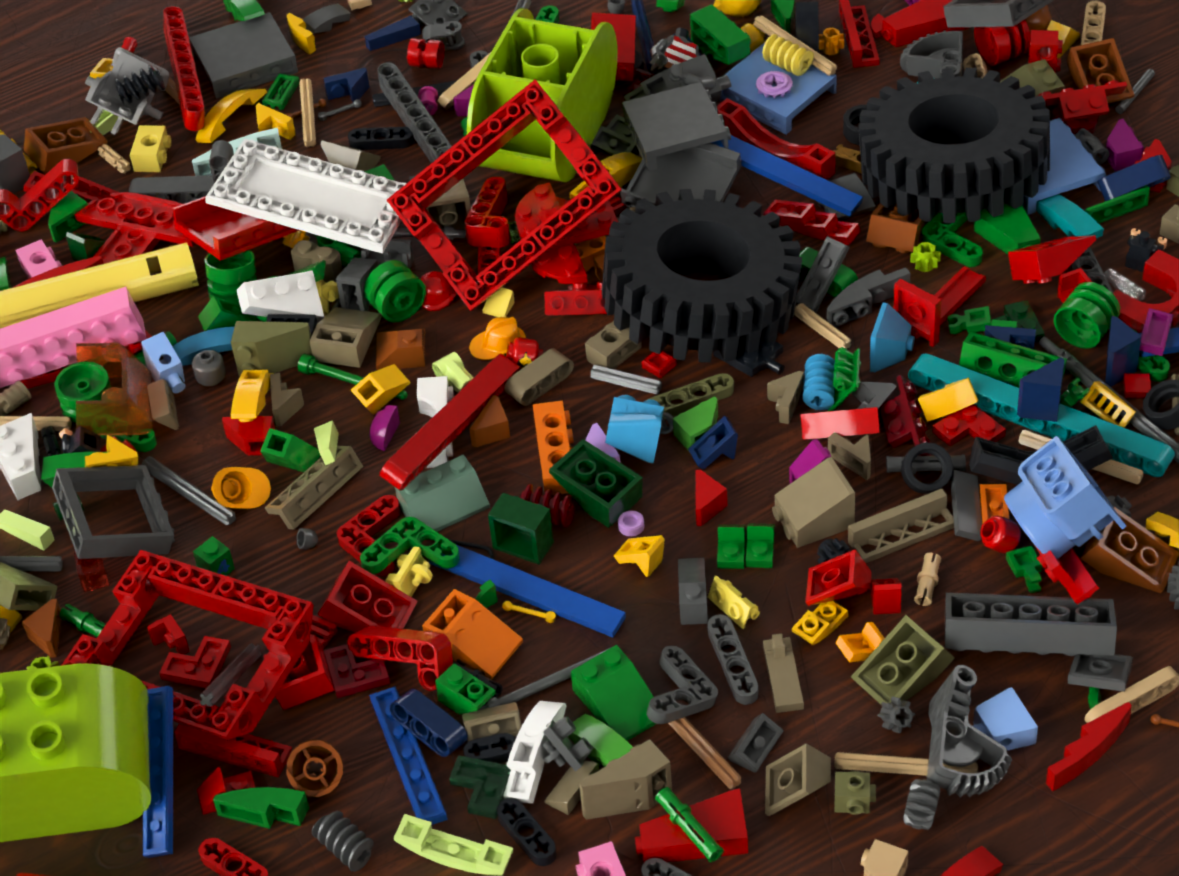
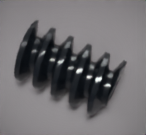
[115,65,166,104]

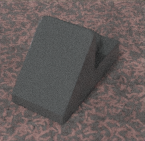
[851,382,897,409]

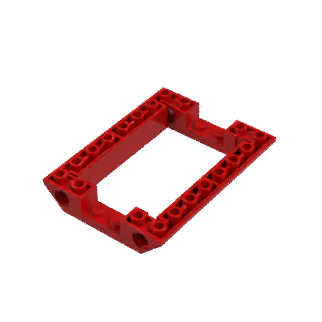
[386,80,622,311]
[61,550,314,740]

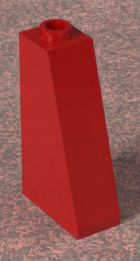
[882,0,971,47]
[591,13,636,81]
[635,789,748,863]

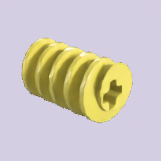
[762,34,814,76]

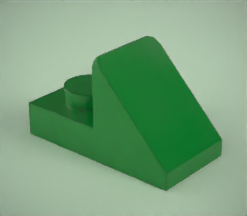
[746,523,775,568]
[717,524,746,569]

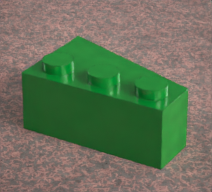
[690,4,751,65]

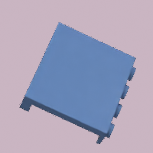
[720,42,837,134]
[1022,118,1106,215]

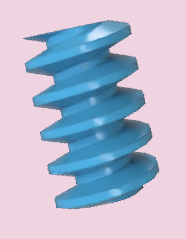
[803,354,835,410]

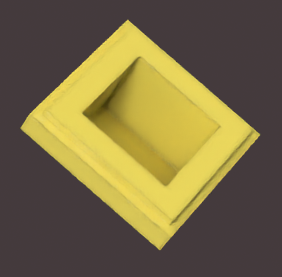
[483,287,515,317]

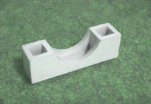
[417,376,454,468]

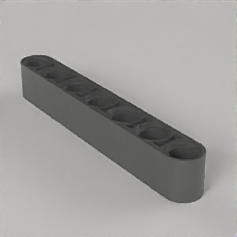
[377,62,452,163]

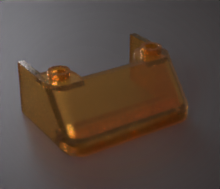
[76,342,153,435]

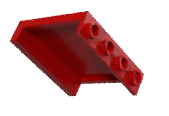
[173,196,300,261]

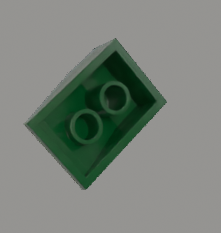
[549,439,643,528]

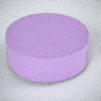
[618,511,644,536]

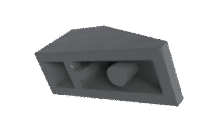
[678,558,708,625]

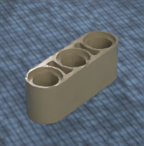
[504,348,574,406]

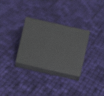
[0,134,30,194]

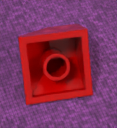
[805,549,872,606]

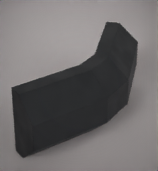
[969,425,1113,485]

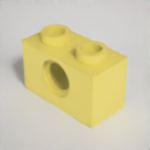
[130,125,171,172]

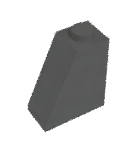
[336,257,378,311]

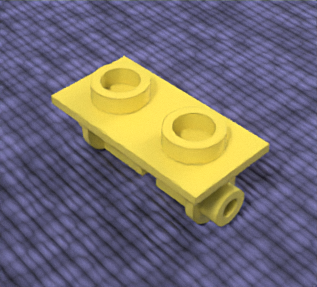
[708,576,760,629]

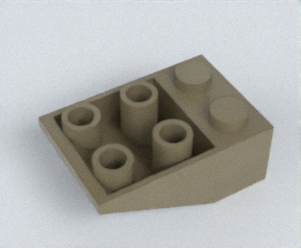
[310,307,382,368]
[579,739,672,820]

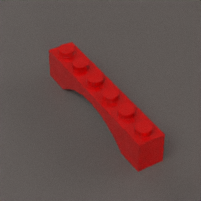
[717,98,835,180]

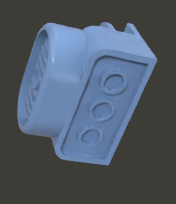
[1004,436,1126,558]

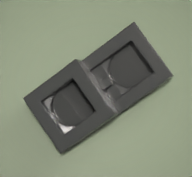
[302,3,351,33]

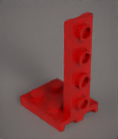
[894,266,986,347]

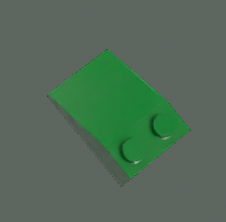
[571,645,657,741]

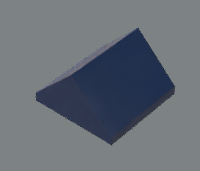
[1105,316,1141,387]
[1017,357,1065,422]

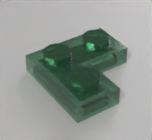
[449,755,511,819]

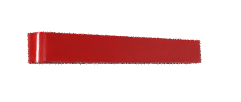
[163,6,205,131]
[379,353,521,491]

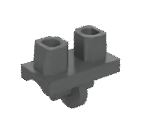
[542,716,593,772]

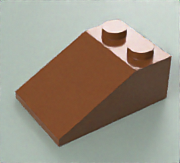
[1066,38,1135,103]
[24,117,107,175]
[866,204,926,253]
[1080,507,1179,593]

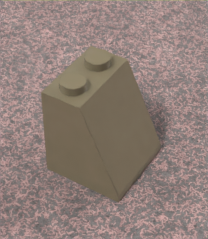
[426,179,471,229]
[772,457,855,548]

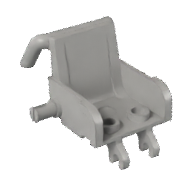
[85,47,169,135]

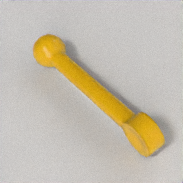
[502,601,556,623]

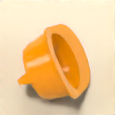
[469,317,526,360]
[211,467,271,509]

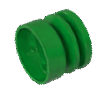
[205,250,257,304]
[1053,282,1120,349]

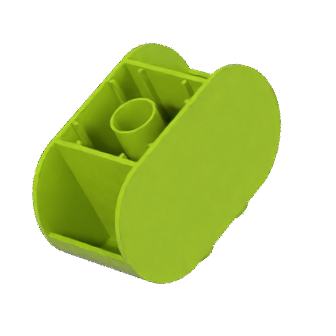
[467,8,618,182]
[0,663,151,842]

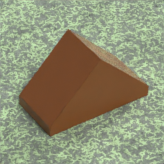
[470,395,510,447]
[22,599,62,658]

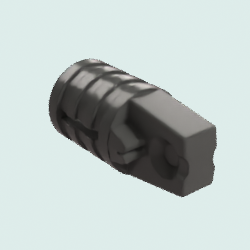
[1074,128,1109,165]

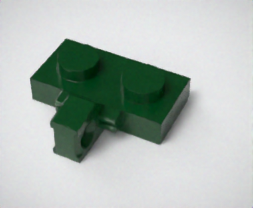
[993,300,1045,342]

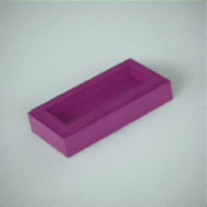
[1140,308,1174,356]

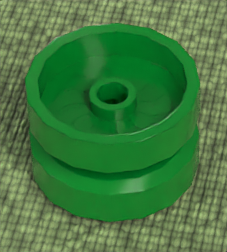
[363,260,426,323]
[54,362,115,424]

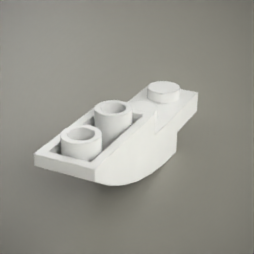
[503,701,567,804]

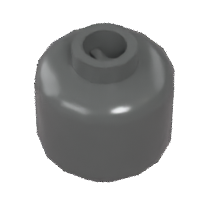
[192,350,226,386]

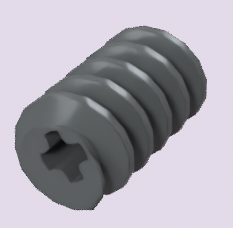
[312,810,374,872]

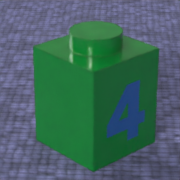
[193,536,235,576]

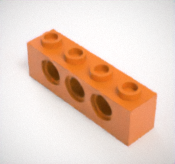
[533,400,574,495]

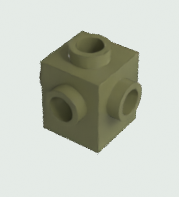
[835,771,876,815]

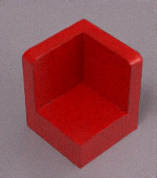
[1057,268,1092,303]

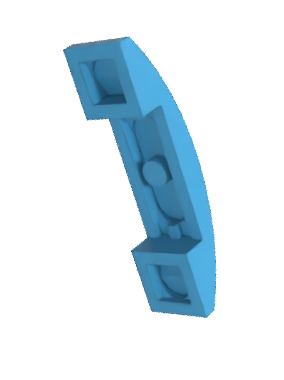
[172,327,235,366]

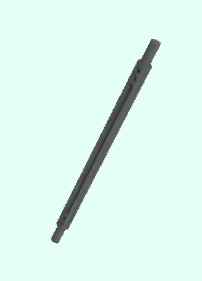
[1039,337,1179,464]

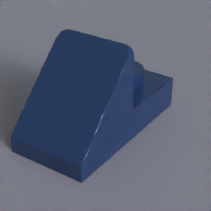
[323,67,370,103]
[985,325,1036,349]
[688,416,738,470]

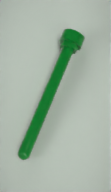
[298,353,408,400]

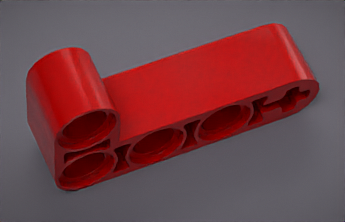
[0,159,79,232]
[464,177,511,248]
[347,625,453,691]

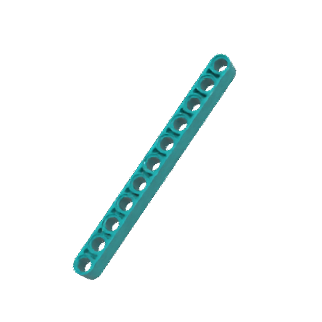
[908,353,1175,477]

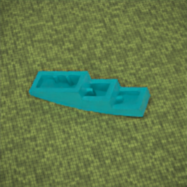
[1036,194,1104,238]

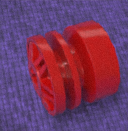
[974,19,1031,66]

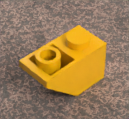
[351,364,411,415]

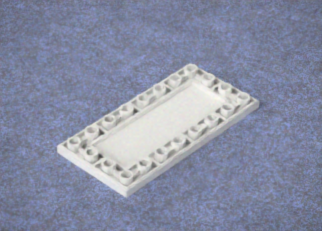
[206,139,407,254]

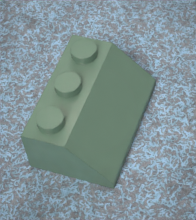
[395,454,490,532]

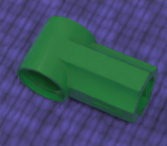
[317,235,362,267]

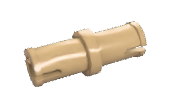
[914,552,941,606]

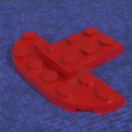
[515,182,618,284]
[75,192,195,264]

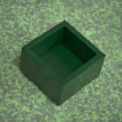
[488,493,554,565]

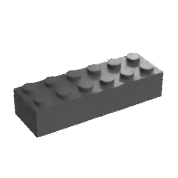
[944,593,1117,657]

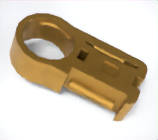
[833,144,862,174]

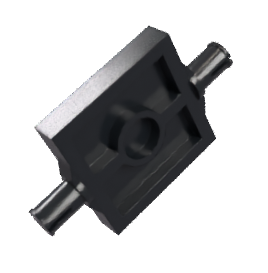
[714,339,785,377]

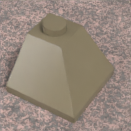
[320,140,381,172]
[765,743,831,816]

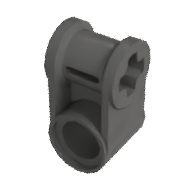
[422,21,465,51]

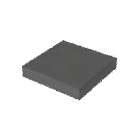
[1068,654,1133,692]

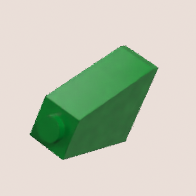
[973,204,1041,255]

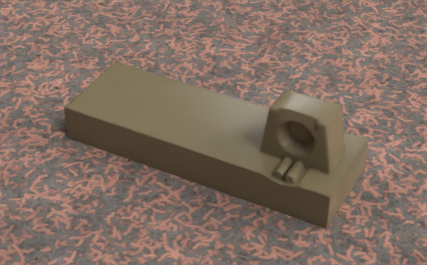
[763,633,804,713]

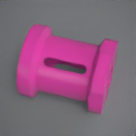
[418,86,438,115]

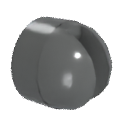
[607,0,625,14]
[660,412,674,434]
[297,528,318,549]

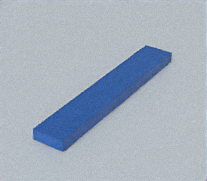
[143,686,173,858]
[369,687,448,825]

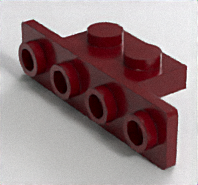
[879,375,931,456]

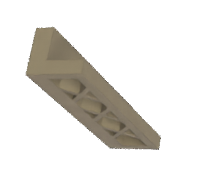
[265,446,364,530]
[848,489,954,563]

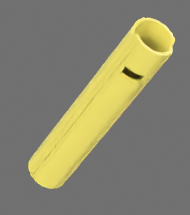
[0,242,199,329]

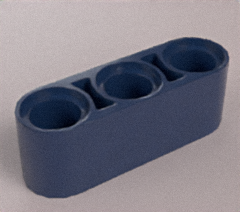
[1097,155,1171,201]
[390,689,468,757]

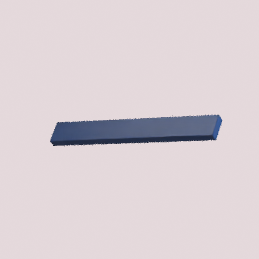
[711,135,863,217]
[428,545,626,638]

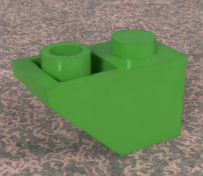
[673,396,718,451]

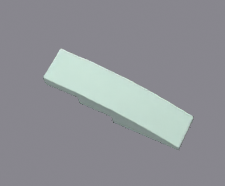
[192,128,282,176]

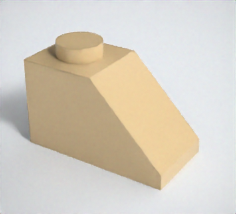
[861,839,908,876]

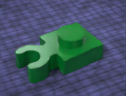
[947,306,992,334]

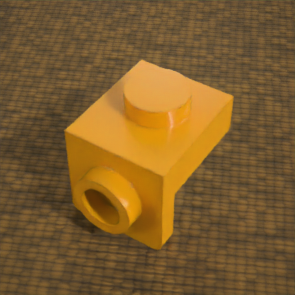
[836,622,885,662]

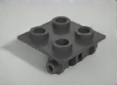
[408,0,467,25]

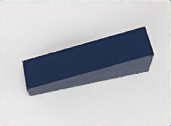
[364,15,421,51]

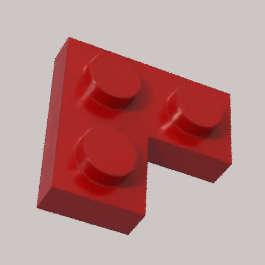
[932,404,1006,446]
[159,636,231,688]

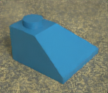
[870,302,915,373]

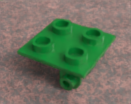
[828,347,861,412]

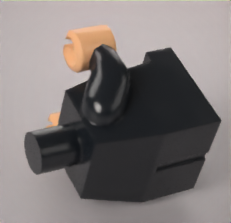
[1125,228,1167,272]
[59,426,101,454]

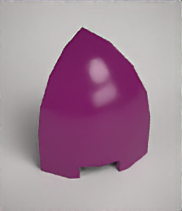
[369,405,400,451]

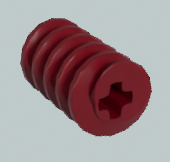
[519,484,575,528]

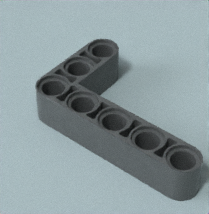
[128,140,234,204]

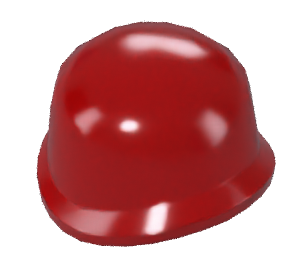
[420,271,456,311]

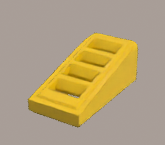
[1080,381,1136,428]

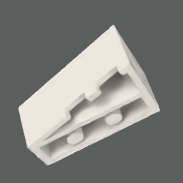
[237,271,324,323]
[0,413,41,500]

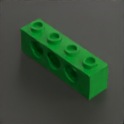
[959,332,1067,388]

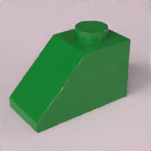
[48,191,88,243]
[198,295,257,331]

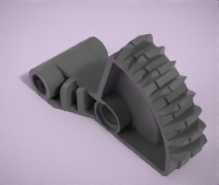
[900,30,963,78]
[927,665,1012,797]

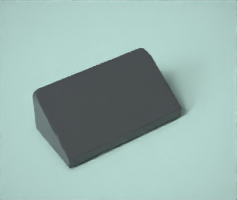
[727,713,784,773]

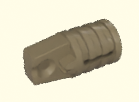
[0,380,32,416]

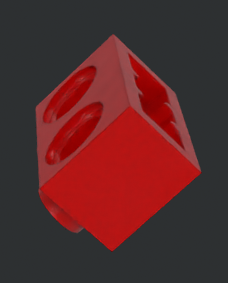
[1028,30,1063,73]

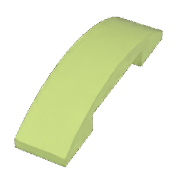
[394,814,513,875]

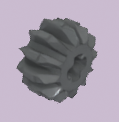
[903,779,941,830]

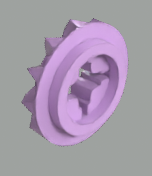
[756,71,792,99]

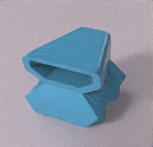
[605,395,664,463]

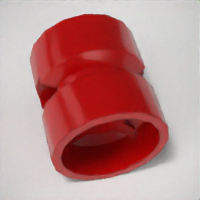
[407,38,445,69]

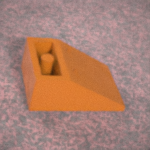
[422,589,523,679]

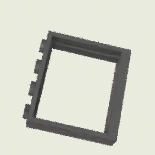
[943,0,1054,27]
[52,465,175,559]

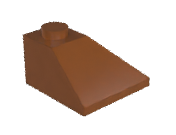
[376,329,425,370]

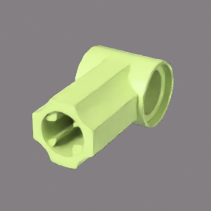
[432,352,474,393]

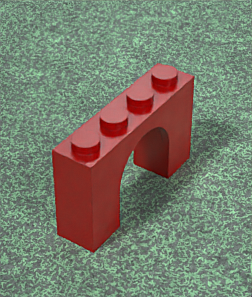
[1113,250,1179,333]

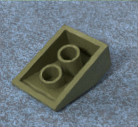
[1000,59,1065,111]
[231,321,313,376]
[851,615,955,705]

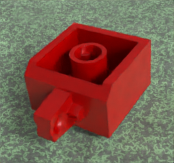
[263,635,335,710]

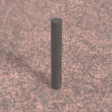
[1115,69,1155,114]

